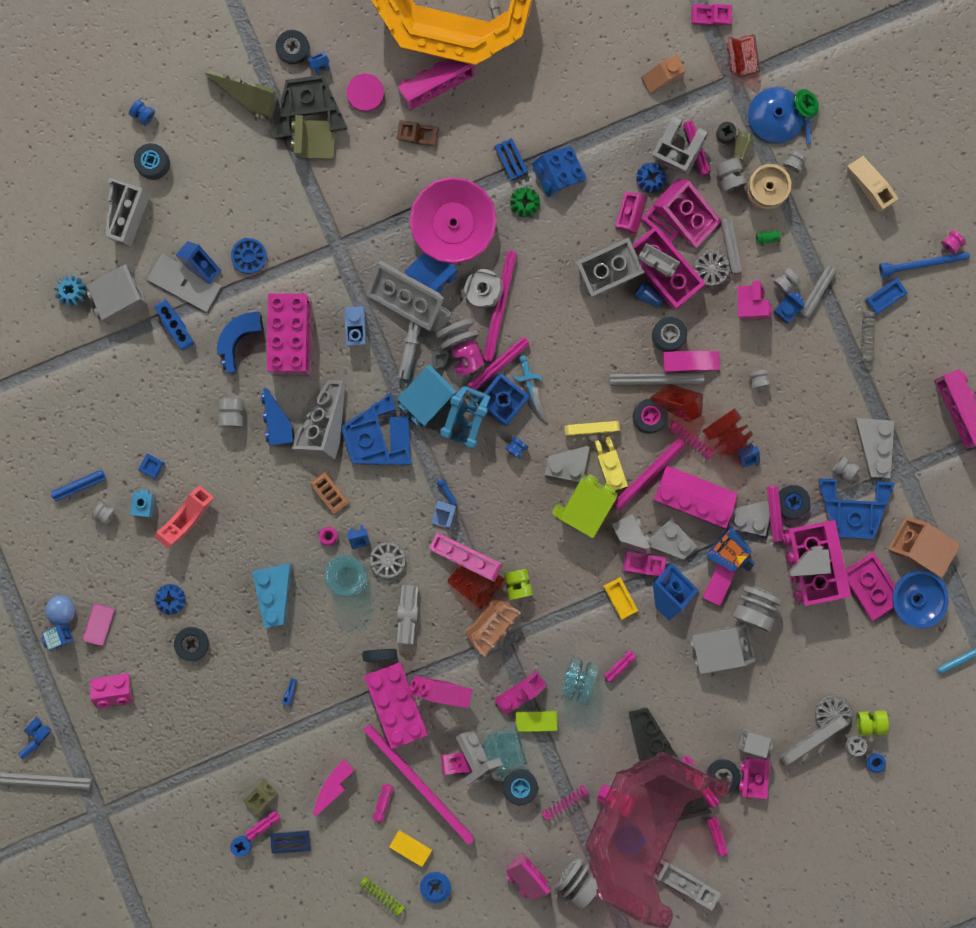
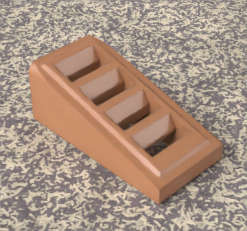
[310,472,349,514]

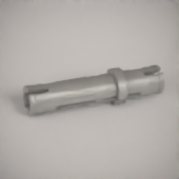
[398,321,421,380]

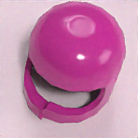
[452,340,484,375]

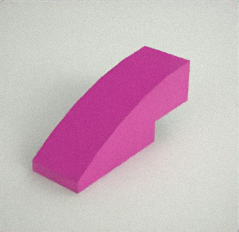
[662,351,720,373]
[313,758,355,816]

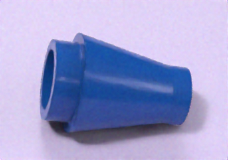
[634,282,663,308]

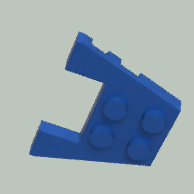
[341,393,413,465]
[818,478,895,539]

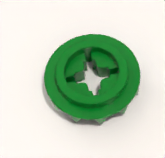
[792,89,819,119]
[510,187,540,217]

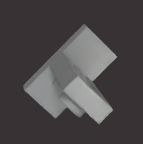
[456,730,503,786]

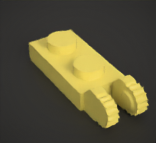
[594,436,628,490]

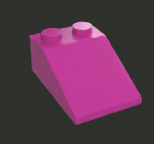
[653,178,721,248]
[506,853,550,901]

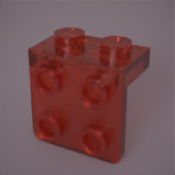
[448,565,505,609]

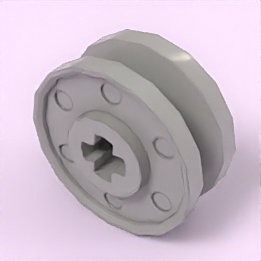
[436,319,479,350]

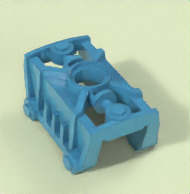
[440,386,490,449]

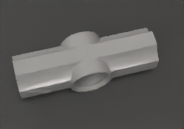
[397,585,419,644]

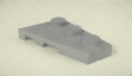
[855,418,894,479]

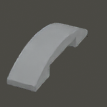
[643,854,721,911]

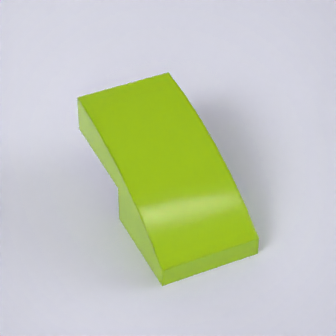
[516,711,558,732]

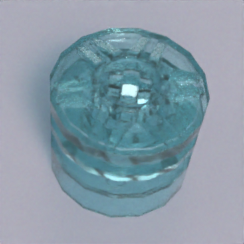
[324,555,369,597]

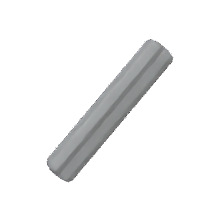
[721,218,742,274]
[800,266,836,318]

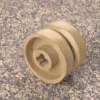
[746,164,792,211]

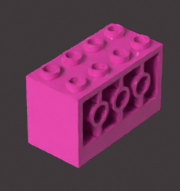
[267,293,311,376]
[782,520,851,606]

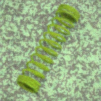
[359,876,405,917]

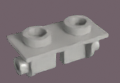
[638,243,680,277]

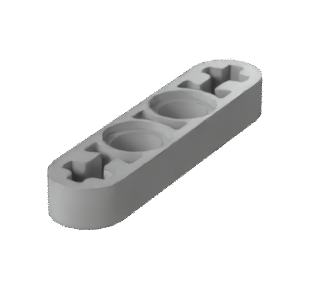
[779,715,847,766]

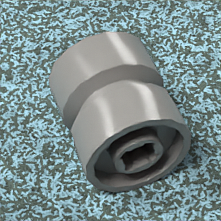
[716,158,748,193]
[218,399,244,428]

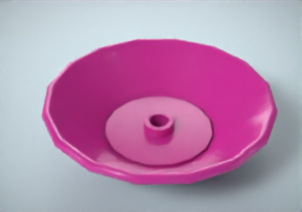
[409,177,497,264]

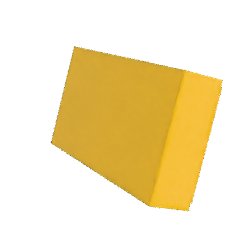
[603,577,638,620]
[389,830,432,867]

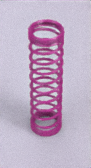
[669,420,715,460]
[541,785,589,822]

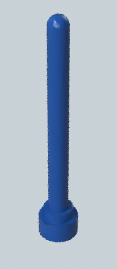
[879,252,970,279]

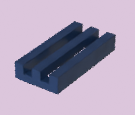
[270,830,311,853]

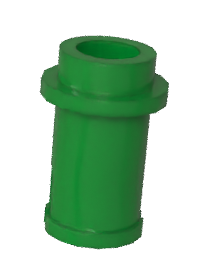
[756,230,781,246]

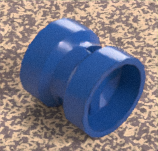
[129,99,155,126]
[24,717,52,744]

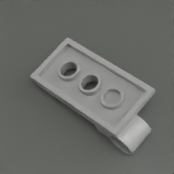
[366,261,451,332]

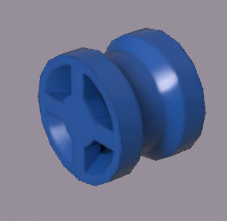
[505,436,529,459]
[230,835,252,857]

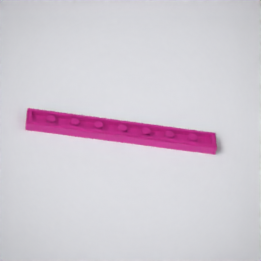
[363,724,474,845]

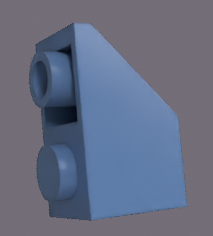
[344,306,366,346]

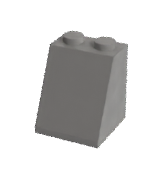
[87,264,148,323]
[691,624,755,674]

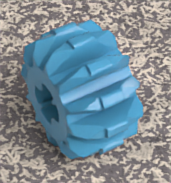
[54,274,87,307]

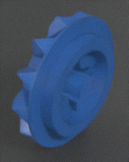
[636,162,667,193]
[154,584,186,615]
[420,871,451,903]

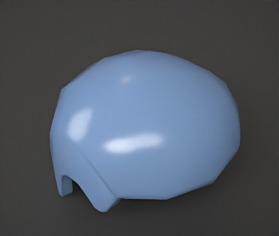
[45,594,75,625]

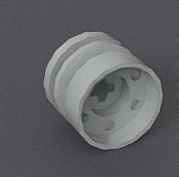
[732,586,782,632]
[554,856,606,910]

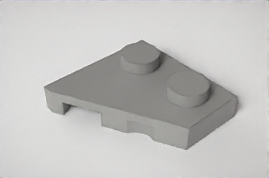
[545,446,589,482]
[727,500,770,536]
[649,519,698,560]

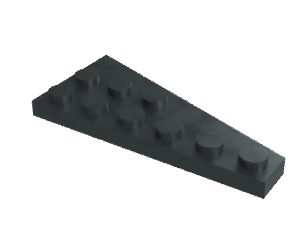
[628,707,712,826]

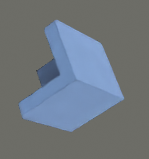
[432,501,456,529]

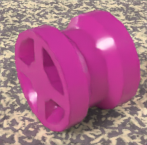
[941,230,966,254]

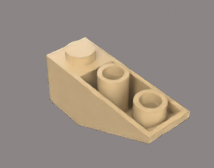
[847,156,899,213]

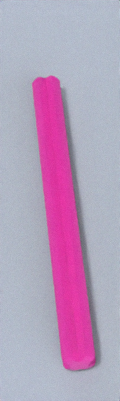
[483,251,517,362]

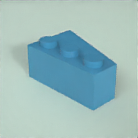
[252,563,292,629]

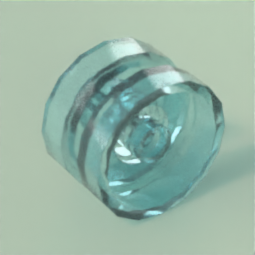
[561,657,599,705]

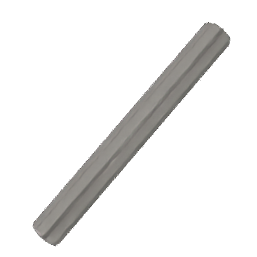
[609,373,704,385]
[0,773,91,790]

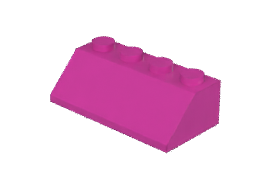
[398,59,476,111]
[935,369,976,449]
[652,465,738,529]

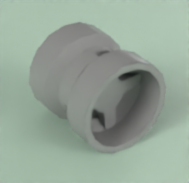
[774,268,801,295]
[832,456,859,482]

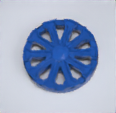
[231,238,267,274]

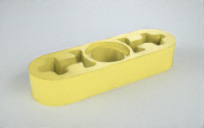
[564,421,620,436]

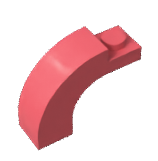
[154,485,214,549]

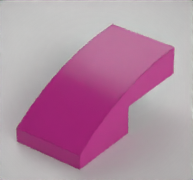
[691,3,732,26]
[623,552,666,576]
[440,752,472,775]

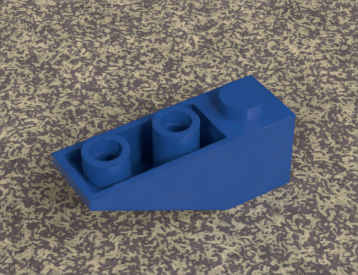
[261,388,294,446]

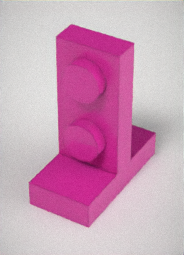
[494,670,547,715]

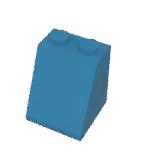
[397,365,457,427]

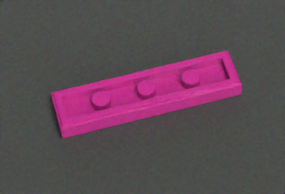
[429,533,503,582]

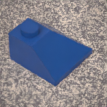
[653,563,698,621]

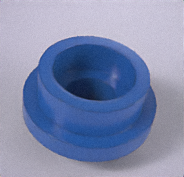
[866,753,886,773]

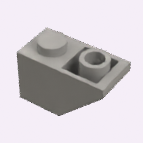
[612,514,652,554]

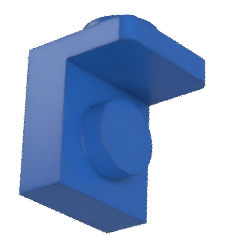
[773,292,805,324]

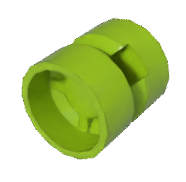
[504,568,533,600]
[856,710,889,737]

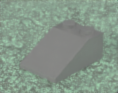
[576,237,644,298]

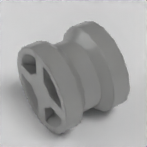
[783,150,807,173]
[749,369,771,389]
[92,502,115,526]
[845,736,867,756]

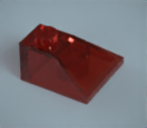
[650,384,704,422]

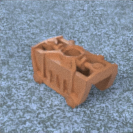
[465,598,520,657]

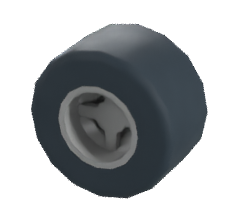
[652,317,687,352]

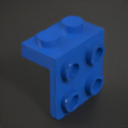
[532,146,586,198]
[405,253,457,294]

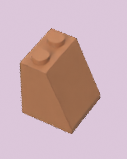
[888,516,961,578]

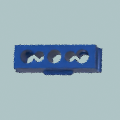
[154,298,195,350]

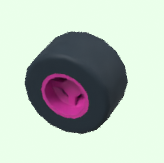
[632,398,668,434]

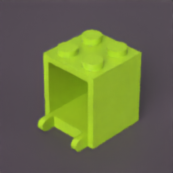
[552,474,617,538]

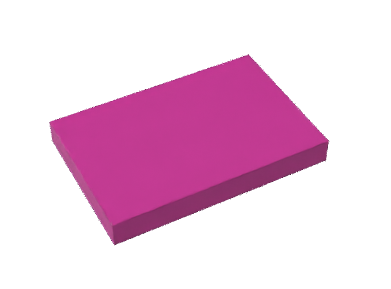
[846,552,895,622]

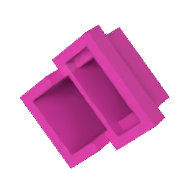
[737,281,772,321]

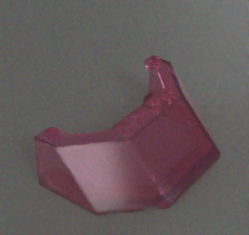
[585,752,732,928]

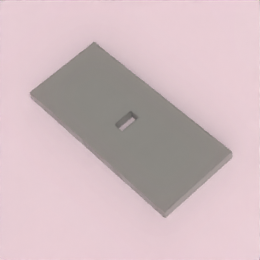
[147,254,222,312]

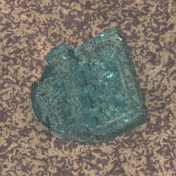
[482,726,527,771]

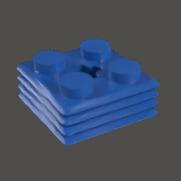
[477,373,529,426]

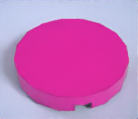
[346,73,384,112]

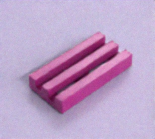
[641,206,679,243]

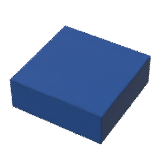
[138,453,165,479]

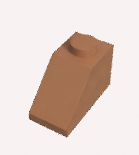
[641,55,686,94]

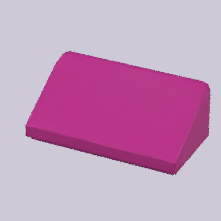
[615,191,647,233]
[82,603,115,646]

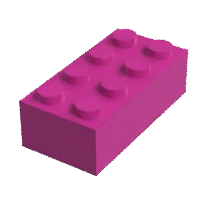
[632,226,706,311]
[364,661,428,749]

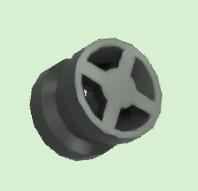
[716,122,737,144]

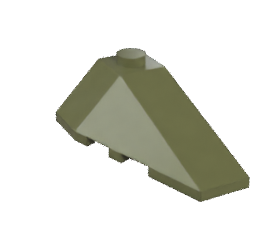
[204,69,278,121]

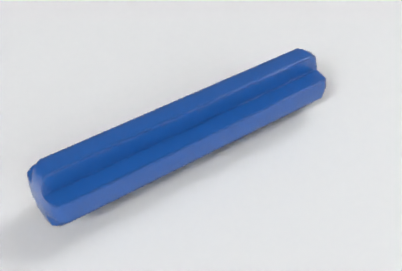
[51,470,106,502]

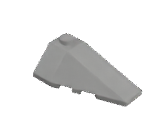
[292,380,345,460]

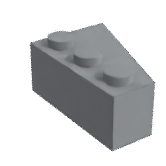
[106,177,151,247]

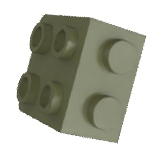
[291,115,335,159]

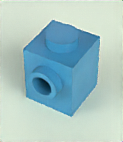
[130,489,155,518]

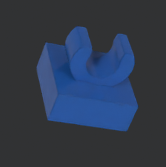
[307,51,330,75]
[739,443,760,468]
[347,525,371,549]

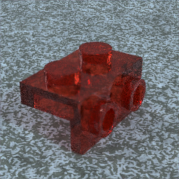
[727,34,760,78]

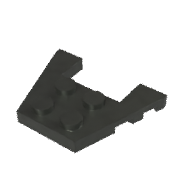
[274,75,348,139]

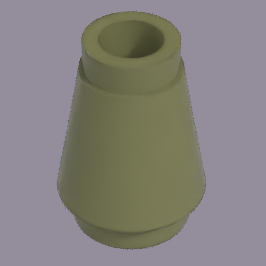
[734,131,754,161]

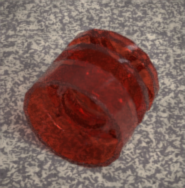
[702,408,754,458]

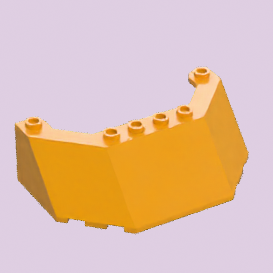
[372,0,533,65]

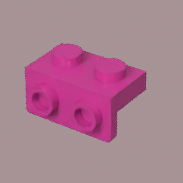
[90,673,133,709]
[739,757,770,799]

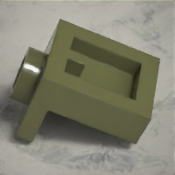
[243,780,278,815]

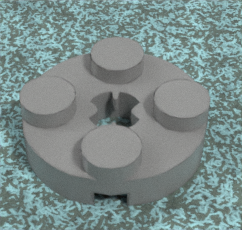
[464,269,503,308]

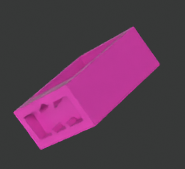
[410,675,473,708]

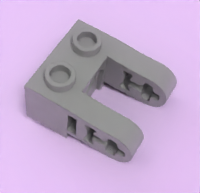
[652,116,709,176]

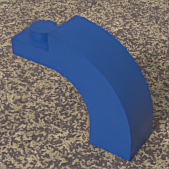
[217,311,263,375]

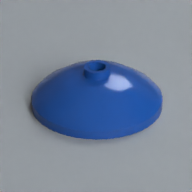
[748,87,805,144]
[892,570,949,628]

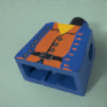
[707,525,755,572]

